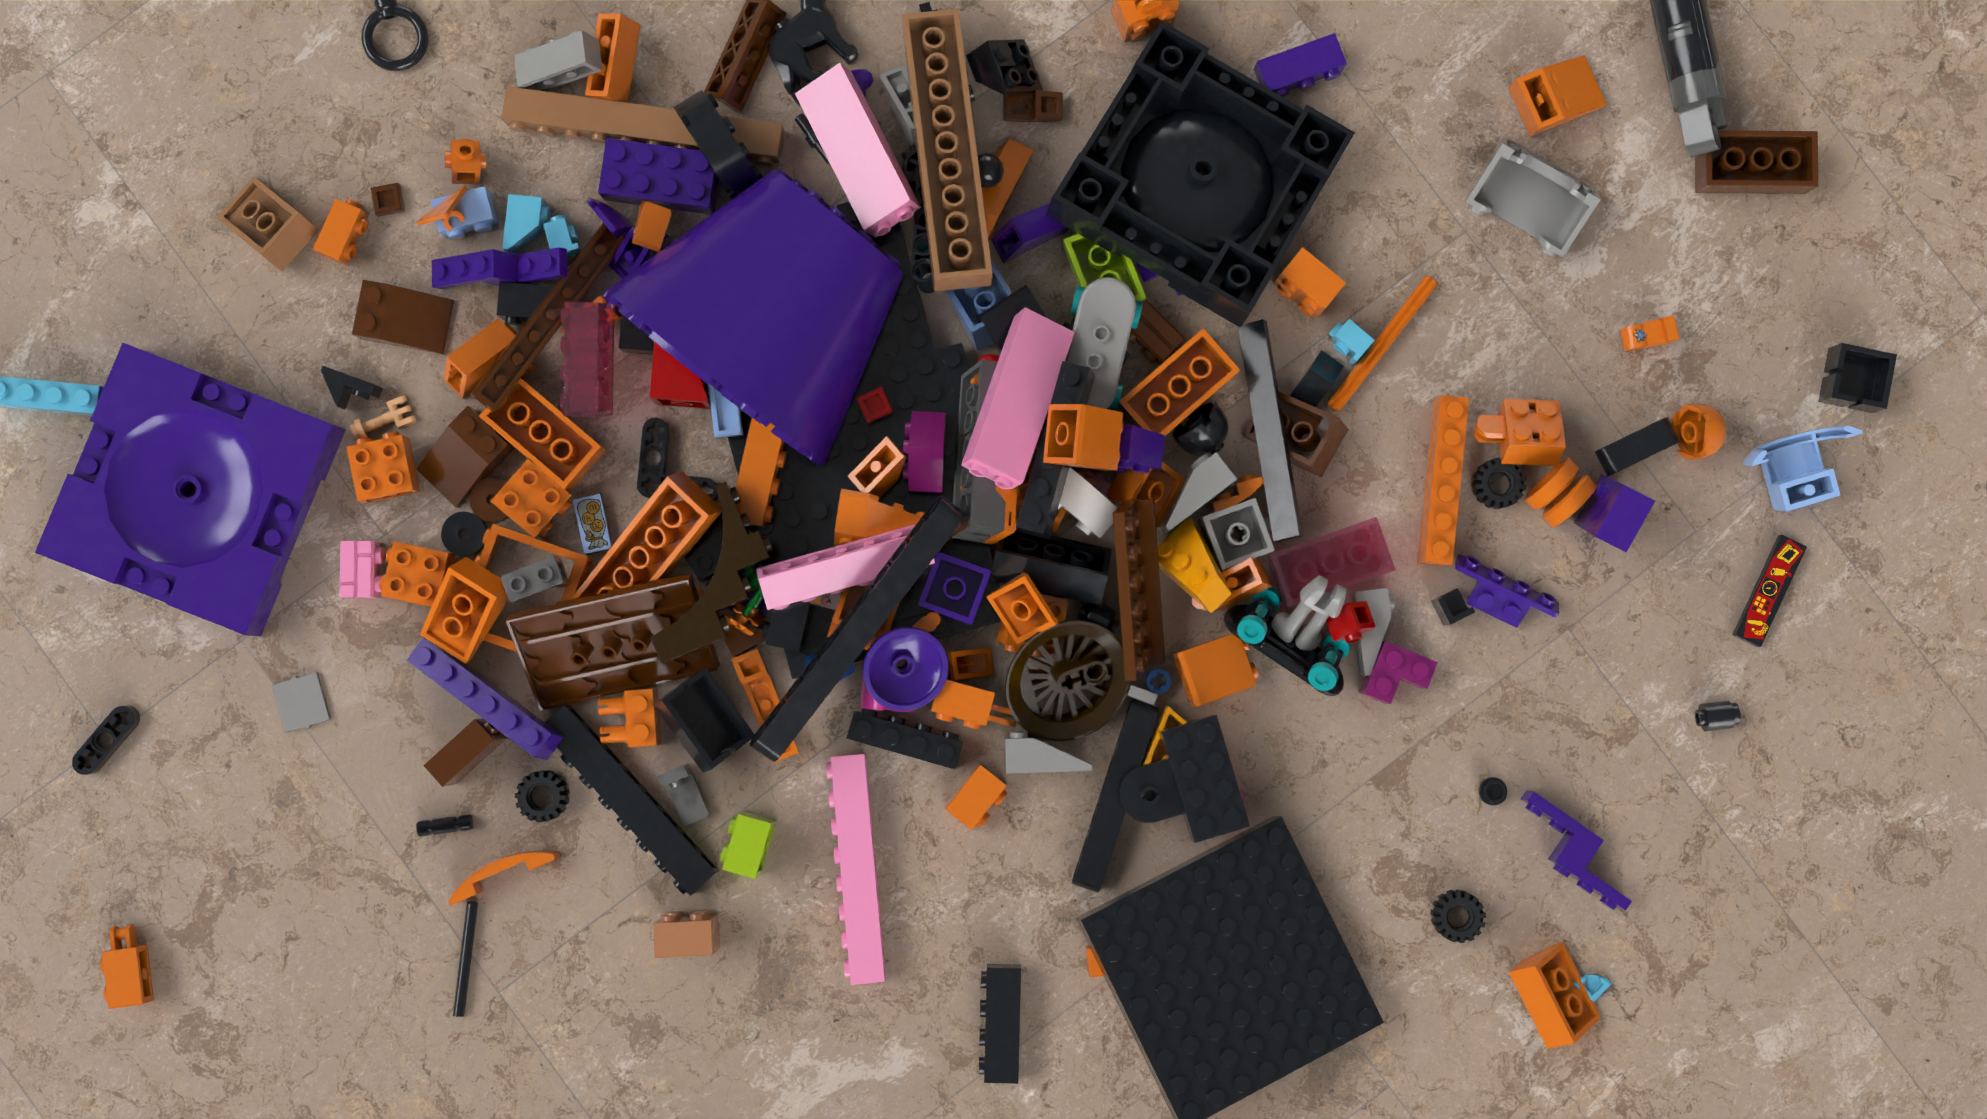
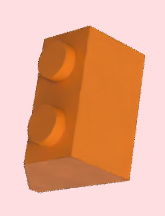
[1105,462,1186,527]

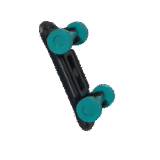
[1224,586,1351,697]

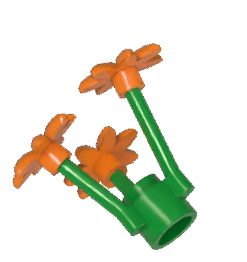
[697,565,766,636]

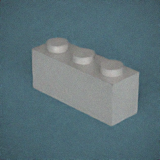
[514,30,602,91]

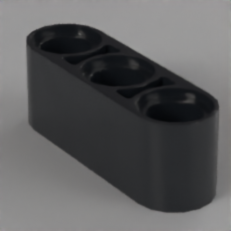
[1595,417,1680,477]

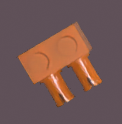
[598,689,662,748]

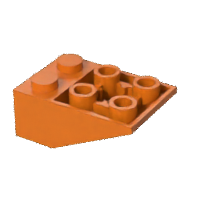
[1508,55,1607,138]

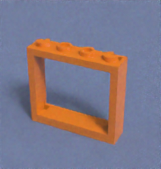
[474,524,593,652]

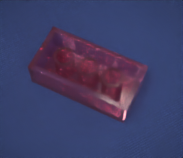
[560,302,615,418]
[1266,517,1396,608]

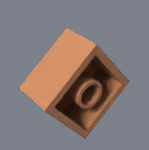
[653,909,720,958]

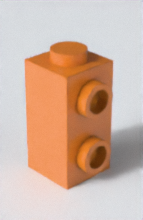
[313,198,369,266]

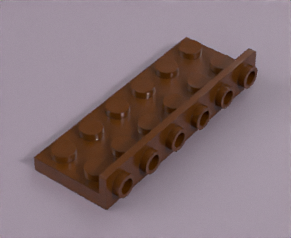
[1113,499,1166,681]

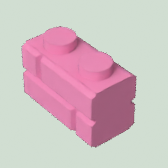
[339,541,385,598]

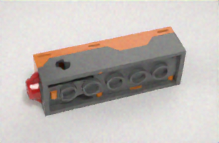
[950,354,1020,545]

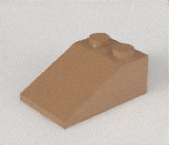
[217,177,319,272]

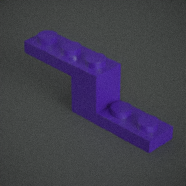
[432,247,567,289]
[1521,790,1632,911]

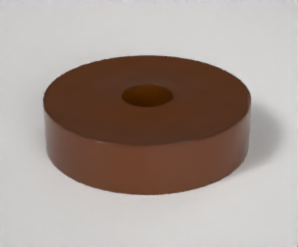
[469,477,508,523]

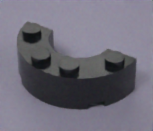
[673,90,763,200]

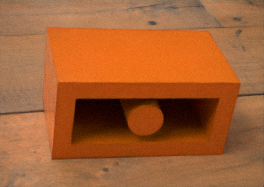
[945,764,1007,830]

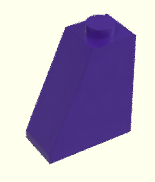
[991,203,1070,264]

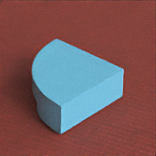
[1573,974,1612,1002]

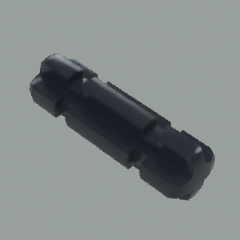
[416,815,473,837]

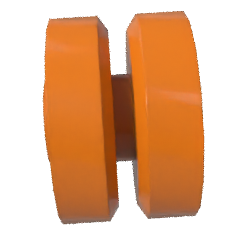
[1524,457,1597,528]

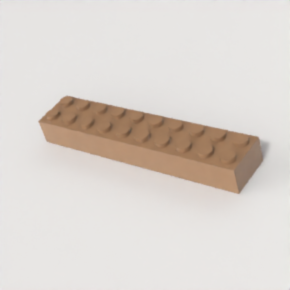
[902,9,993,292]

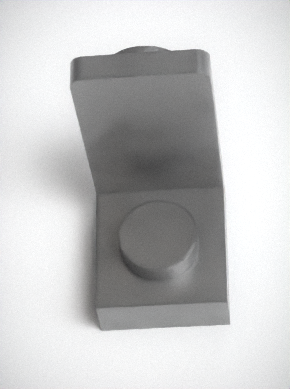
[501,556,570,603]
[657,764,710,826]

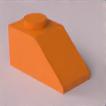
[848,436,906,500]

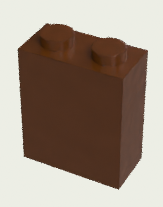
[423,718,507,787]

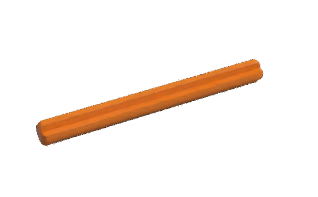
[1327,276,1437,412]

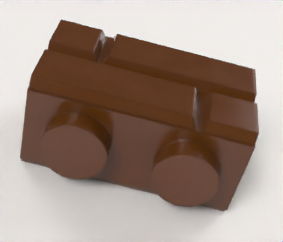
[1128,300,1185,365]

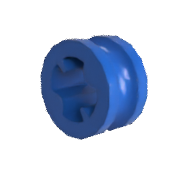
[1145,669,1171,694]

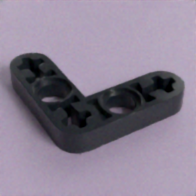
[637,417,718,501]

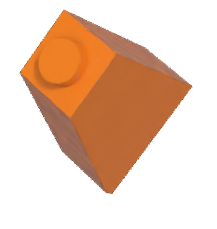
[443,318,516,400]

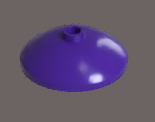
[862,627,948,711]

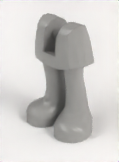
[1271,575,1347,650]

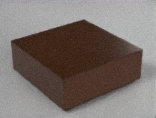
[371,183,405,217]

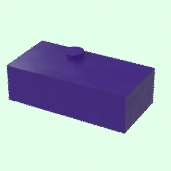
[1574,474,1655,553]

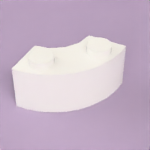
[1058,467,1117,538]

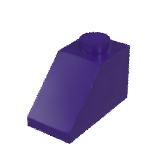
[609,226,670,278]

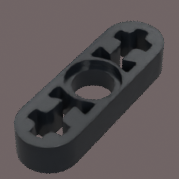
[72,706,140,775]

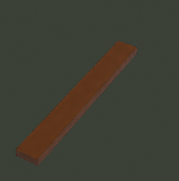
[470,222,625,412]

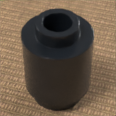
[1695,700,1741,732]

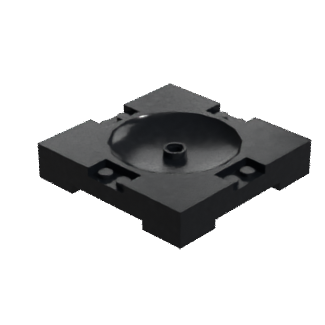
[1046,21,1355,328]

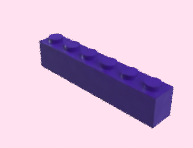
[407,637,563,760]

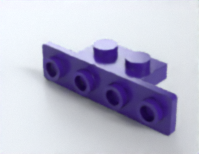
[1455,554,1559,628]

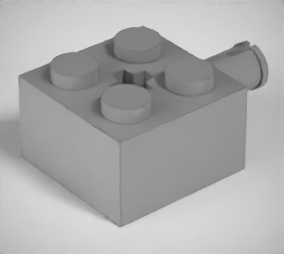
[1199,498,1275,571]

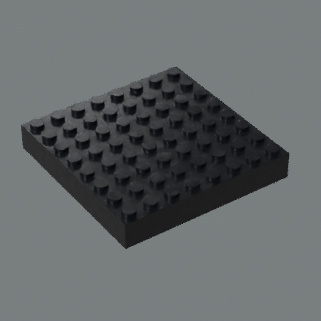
[1076,816,1384,1119]

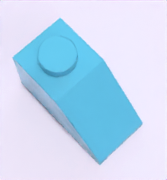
[502,194,551,254]

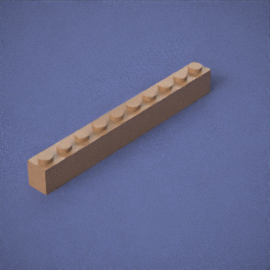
[501,86,785,166]

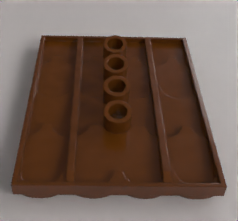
[506,574,720,711]

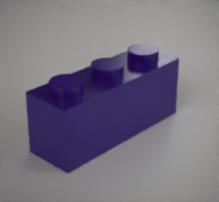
[1254,33,1347,97]

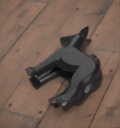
[769,0,858,106]

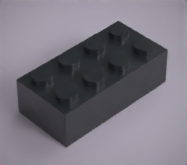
[990,528,1112,605]

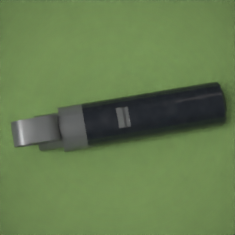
[1650,0,1727,157]

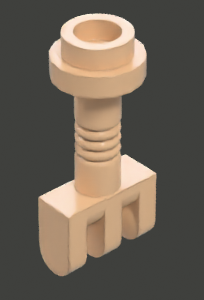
[350,395,417,440]

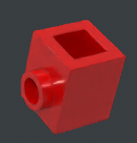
[1326,601,1376,644]

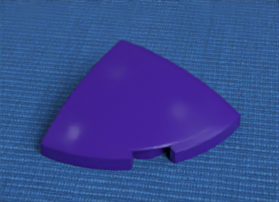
[586,197,634,238]

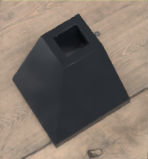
[966,39,1043,95]

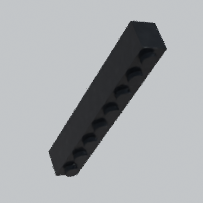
[545,704,719,896]

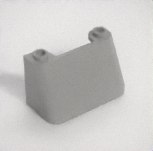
[1466,137,1601,257]

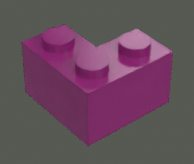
[903,411,946,492]
[1359,641,1438,704]

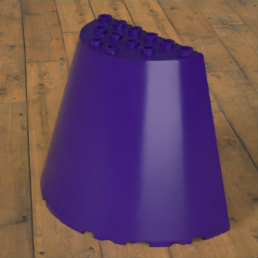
[603,169,904,467]

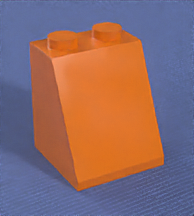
[1043,404,1123,470]
[1172,633,1259,707]

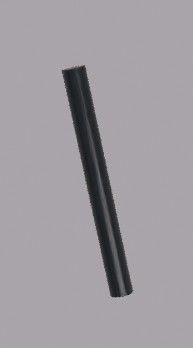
[453,902,478,1017]

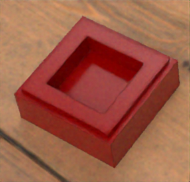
[856,386,893,424]

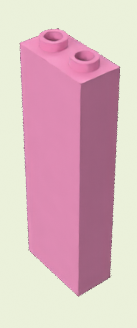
[795,63,921,238]
[961,307,1075,490]

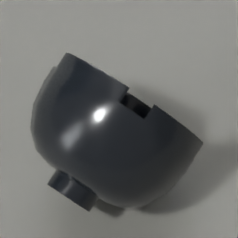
[1172,402,1229,455]

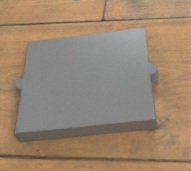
[272,672,331,732]

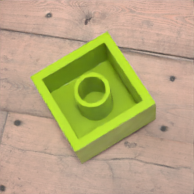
[720,811,777,879]

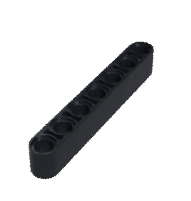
[1071,699,1159,893]

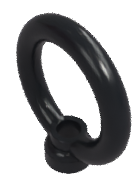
[361,0,429,71]

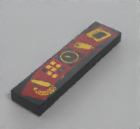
[1732,535,1807,647]

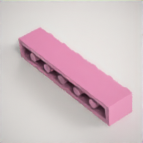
[756,524,935,610]

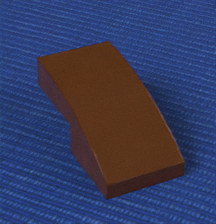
[1004,90,1063,122]

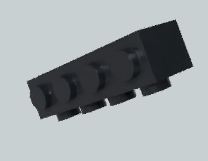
[846,708,964,770]

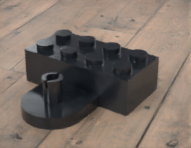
[1119,715,1250,843]

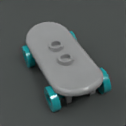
[1065,277,1143,410]

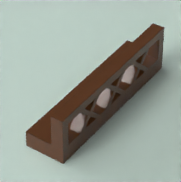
[704,0,787,112]

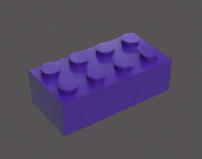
[598,138,718,215]

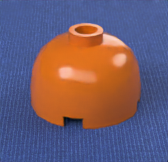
[1671,404,1726,460]

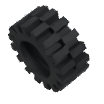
[1472,457,1527,509]
[515,770,570,822]
[1431,890,1486,943]

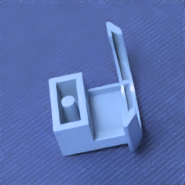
[1743,426,1863,512]

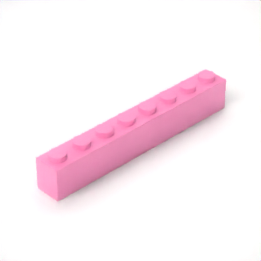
[826,753,886,985]

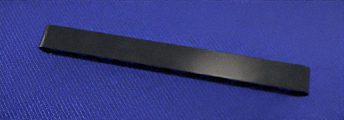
[750,495,965,762]

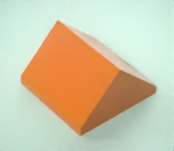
[986,572,1059,644]

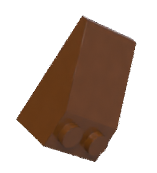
[352,280,454,354]
[1242,391,1349,478]
[416,406,515,508]

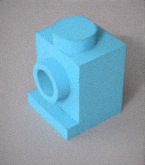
[543,215,582,258]
[1328,319,1375,365]

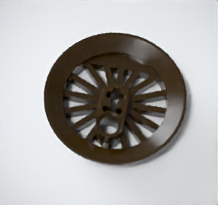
[1005,620,1130,741]

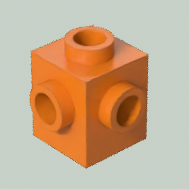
[445,138,486,184]

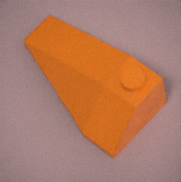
[982,138,1034,242]
[834,489,951,546]

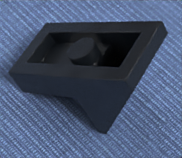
[321,366,383,410]

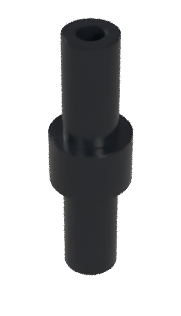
[794,113,830,164]

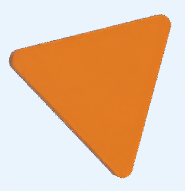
[416,185,468,231]

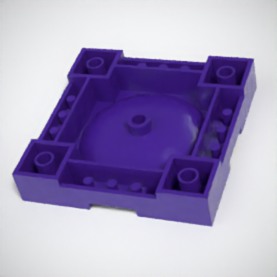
[35,343,346,636]

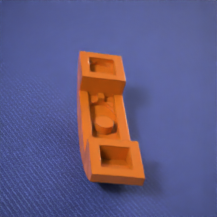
[731,648,799,763]
[448,850,561,906]

